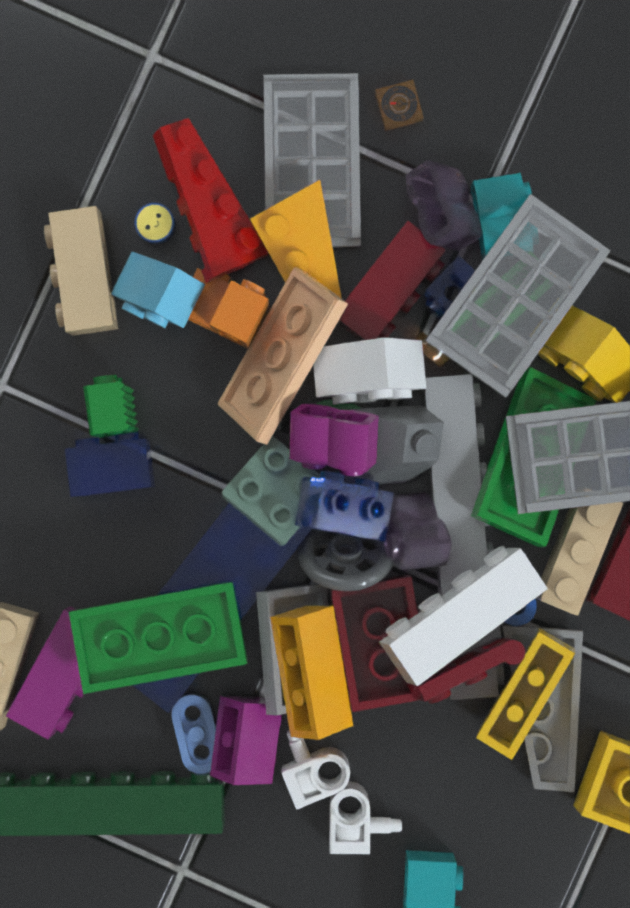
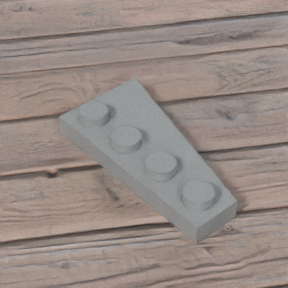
[502,624,583,792]

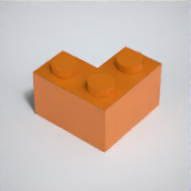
[188,268,271,349]

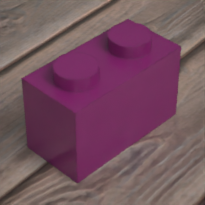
[210,696,281,785]

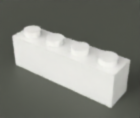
[379,546,548,686]

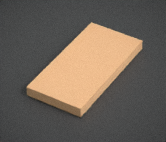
[218,267,348,445]

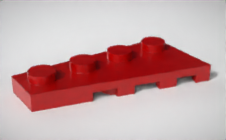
[152,118,269,284]

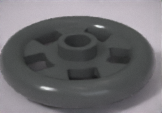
[298,520,395,591]

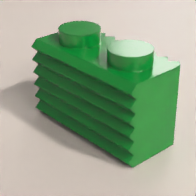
[83,375,139,438]

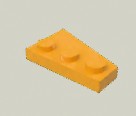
[250,179,342,299]

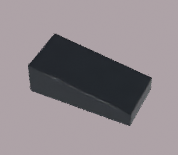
[275,407,294,434]

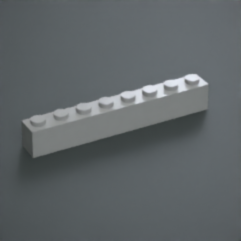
[422,374,504,700]

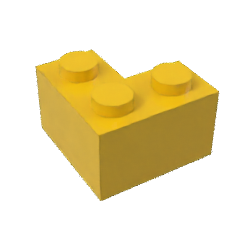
[529,298,630,403]

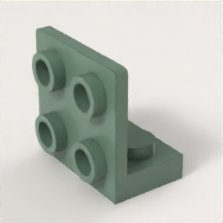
[221,435,334,546]

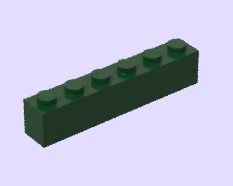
[0,771,225,836]

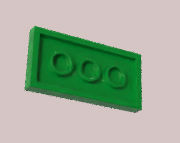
[471,367,596,547]
[69,581,248,694]

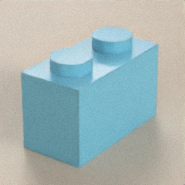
[111,252,205,328]

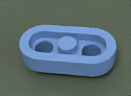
[172,693,216,774]

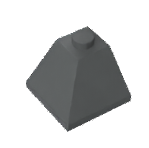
[341,405,444,488]

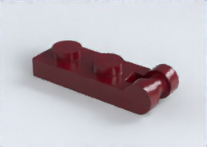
[407,637,525,704]

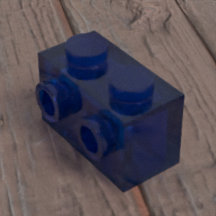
[295,471,394,542]

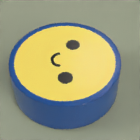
[135,203,176,244]

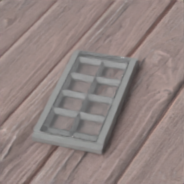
[264,73,361,248]
[426,194,610,398]
[506,401,630,514]

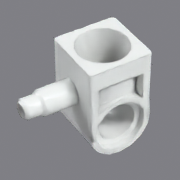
[281,730,350,810]
[329,781,402,854]

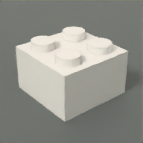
[313,338,427,405]

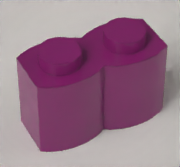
[289,404,379,476]

